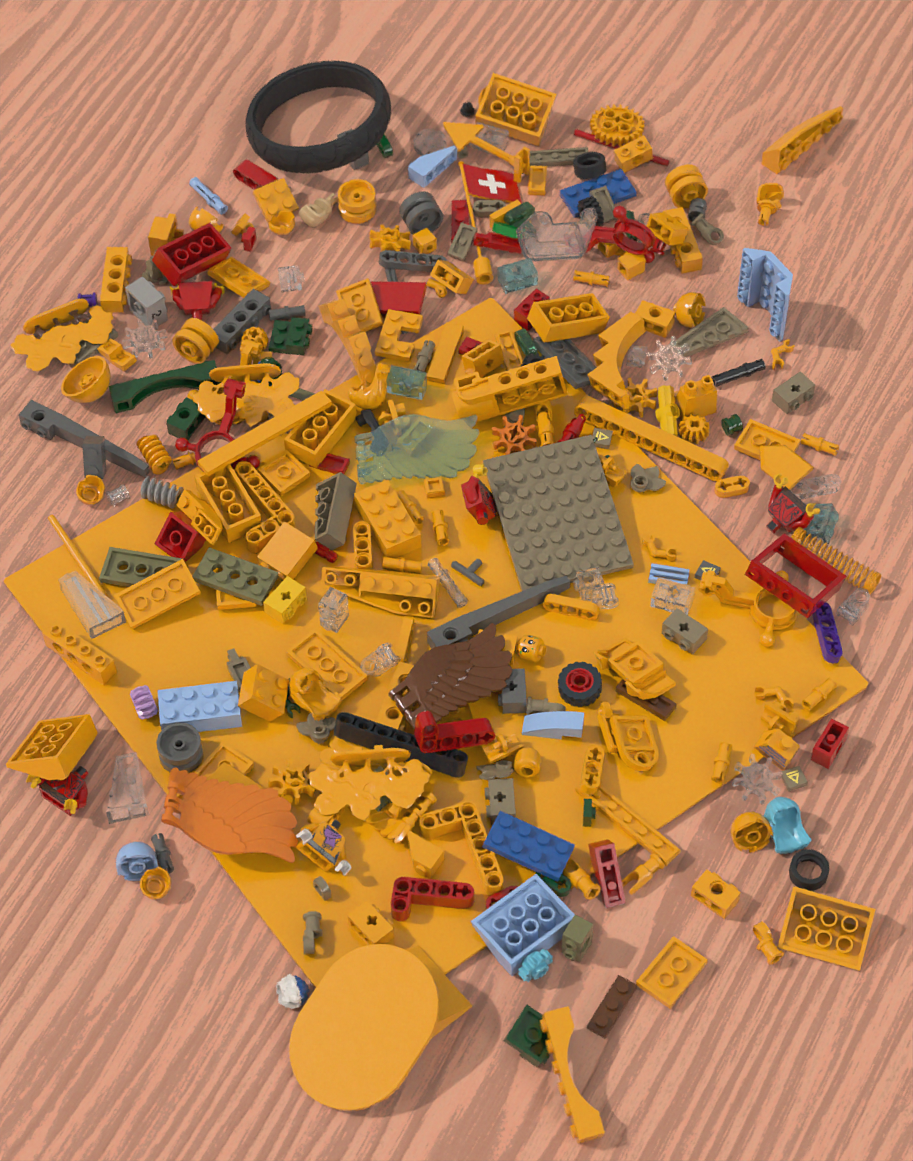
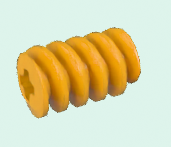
[136,434,172,475]

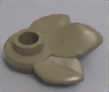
[631,464,666,492]
[297,713,336,743]
[476,760,514,780]

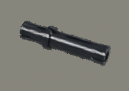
[711,358,766,387]

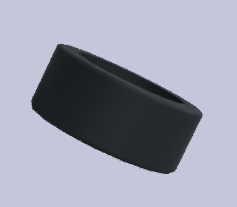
[573,152,607,179]
[789,849,830,891]

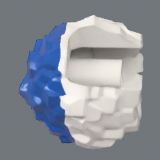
[276,974,310,1009]

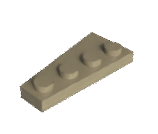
[671,307,749,358]

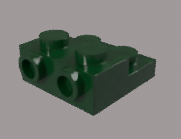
[268,317,313,356]
[503,1005,551,1068]

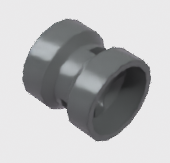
[688,198,707,222]

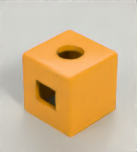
[413,228,437,254]

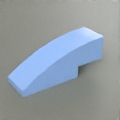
[522,711,584,739]

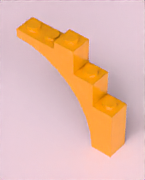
[318,298,376,387]

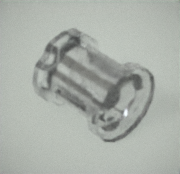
[106,483,130,507]

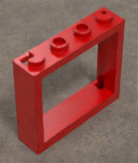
[744,533,847,619]

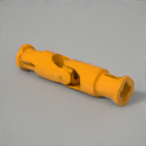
[534,400,555,447]

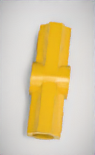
[655,385,680,436]

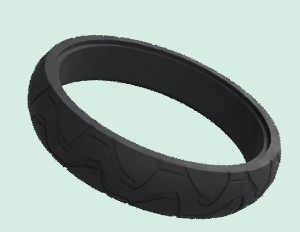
[245,61,391,173]

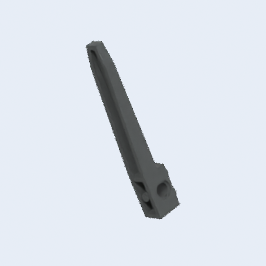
[18,400,150,477]
[427,576,570,649]

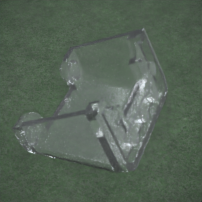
[516,208,597,261]

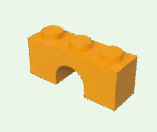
[597,242,646,281]

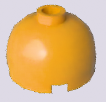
[188,206,224,233]
[673,292,706,328]
[730,811,773,853]

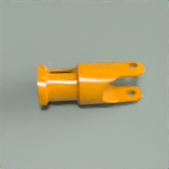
[622,854,665,895]
[562,859,601,900]

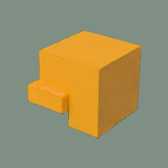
[148,213,184,256]

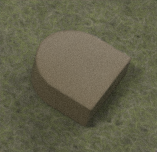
[313,876,332,901]

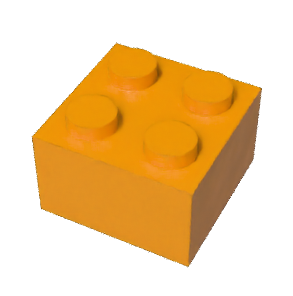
[238,664,289,722]

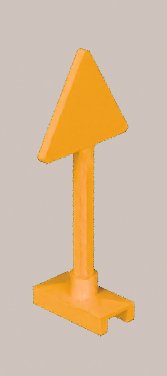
[443,122,530,183]

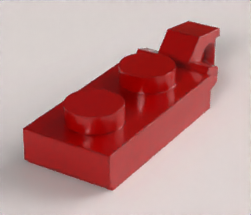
[473,232,522,254]

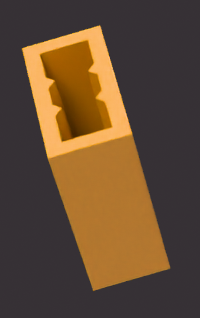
[257,522,318,581]

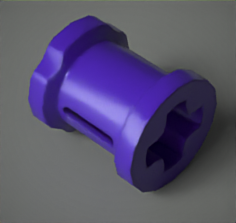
[78,292,98,307]

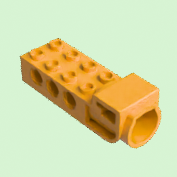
[451,356,568,422]

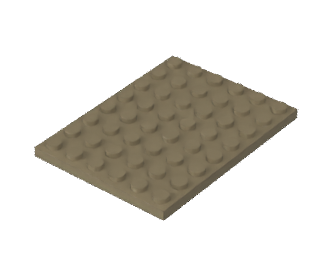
[483,435,634,591]

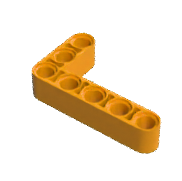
[236,461,295,553]
[420,801,503,896]

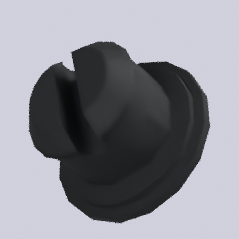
[460,102,475,116]

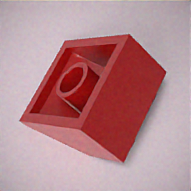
[154,511,206,562]

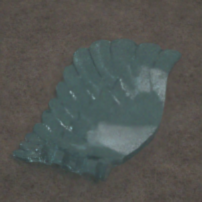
[355,414,479,485]

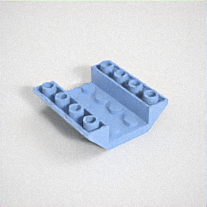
[737,248,793,342]

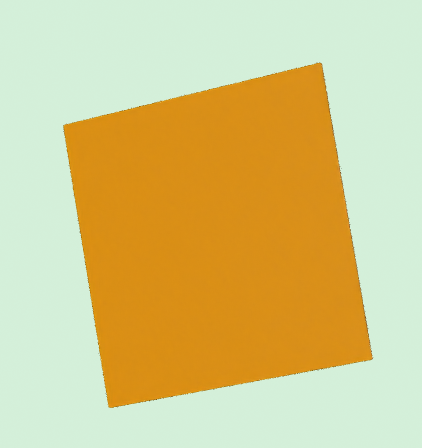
[4,298,868,989]

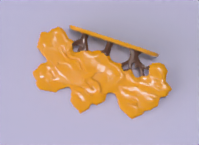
[11,299,114,371]

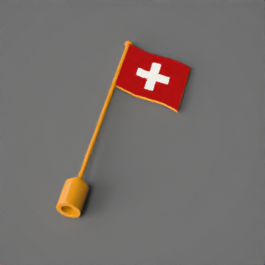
[458,161,522,285]

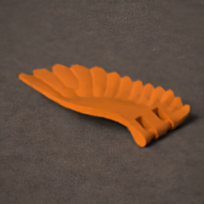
[161,767,298,863]

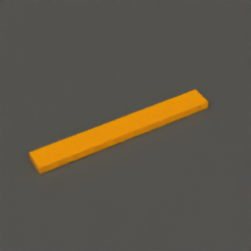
[198,391,332,476]

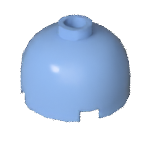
[116,842,158,881]

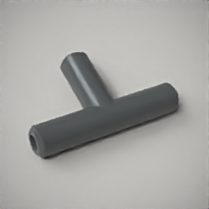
[451,559,484,586]

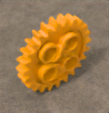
[590,104,645,147]

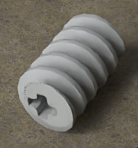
[141,476,184,509]

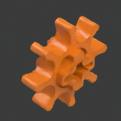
[492,415,537,455]

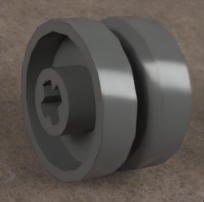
[399,191,444,234]
[156,722,203,773]

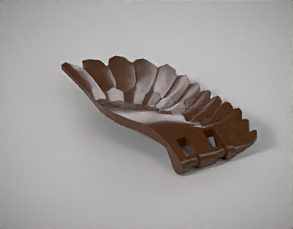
[388,623,513,730]

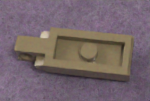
[226,648,250,693]

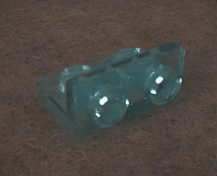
[804,503,839,544]

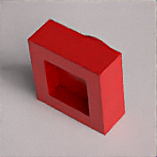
[241,226,257,252]
[458,336,483,355]

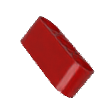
[233,159,279,190]

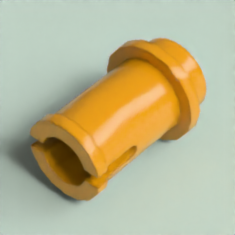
[172,451,196,470]

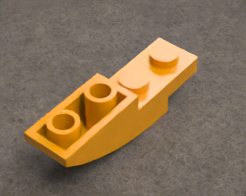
[176,489,223,545]

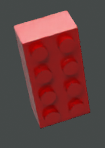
[152,223,232,286]

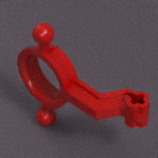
[566,205,656,263]
[175,378,260,472]

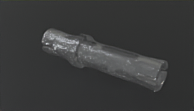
[427,558,468,608]

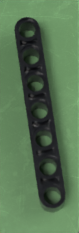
[333,712,468,777]

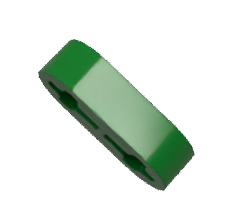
[492,222,524,239]

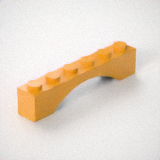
[540,1006,605,1143]

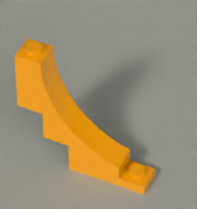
[587,311,646,410]

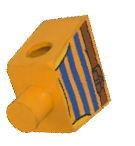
[753,728,800,771]

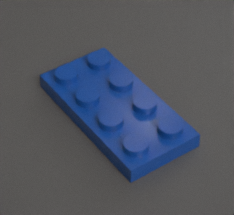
[560,169,637,218]
[483,811,575,882]

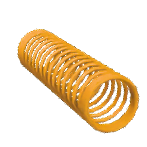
[791,527,881,595]

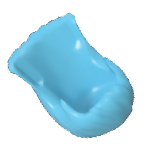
[764,797,811,855]

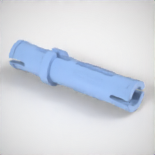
[189,177,228,215]

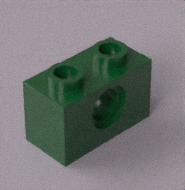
[166,397,206,440]

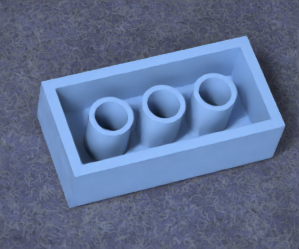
[158,681,242,732]

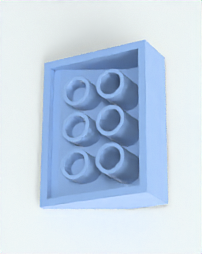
[471,874,575,976]

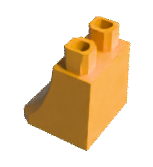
[674,375,717,420]

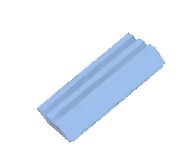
[648,563,690,589]

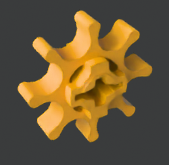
[369,224,411,252]
[613,378,658,418]
[268,757,315,804]

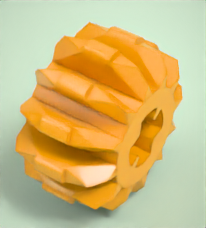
[679,414,710,445]

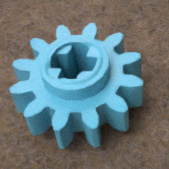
[518,949,553,982]

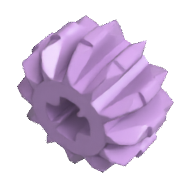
[130,685,158,720]

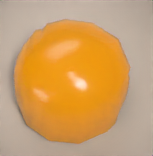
[268,211,295,235]
[76,475,105,505]
[140,867,171,899]

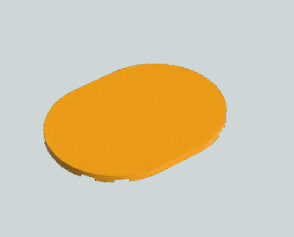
[289,944,440,1111]

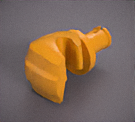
[757,183,784,226]

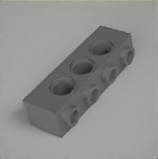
[213,289,271,354]

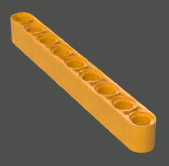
[574,396,729,481]

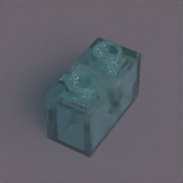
[497,258,538,294]
[387,365,427,400]

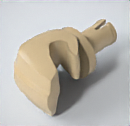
[299,193,338,228]

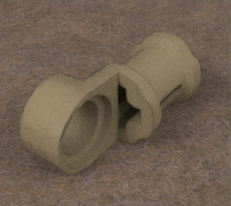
[691,213,724,245]
[526,697,566,714]
[303,911,323,954]

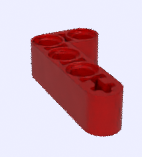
[415,711,496,753]
[391,877,475,922]

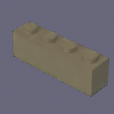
[315,472,357,550]

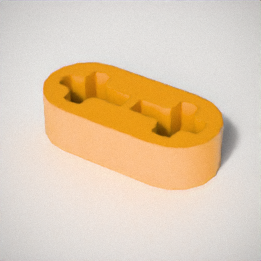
[714,476,750,498]

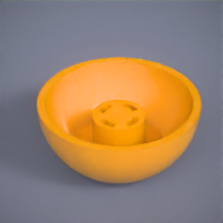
[61,356,111,403]

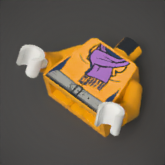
[296,819,351,876]

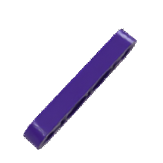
[812,602,843,664]

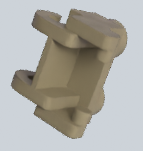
[142,250,168,285]

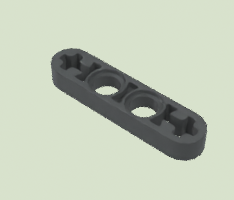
[378,250,447,272]

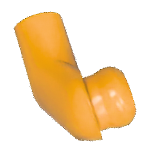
[427,278,447,298]

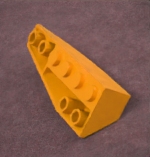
[761,106,843,174]
[321,567,440,618]

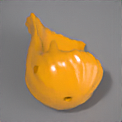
[348,363,390,410]
[289,668,341,721]

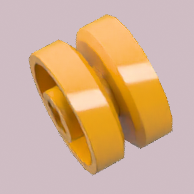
[664,164,708,209]
[338,179,377,224]
[172,318,219,364]

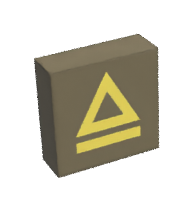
[592,428,613,449]
[780,766,808,792]

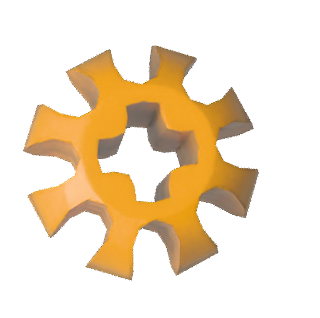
[242,326,269,351]

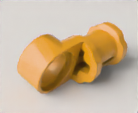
[752,921,784,965]

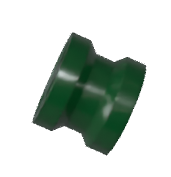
[721,414,743,436]

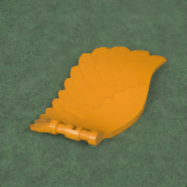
[317,735,437,844]

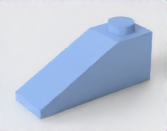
[408,146,457,188]

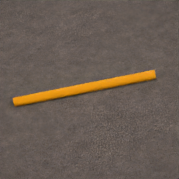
[48,514,107,599]

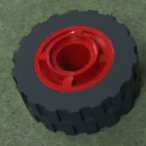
[558,662,602,707]

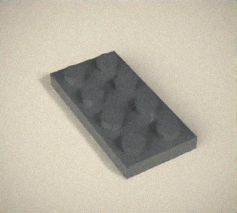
[532,336,597,389]

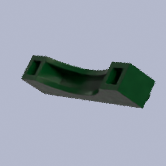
[109,360,221,414]

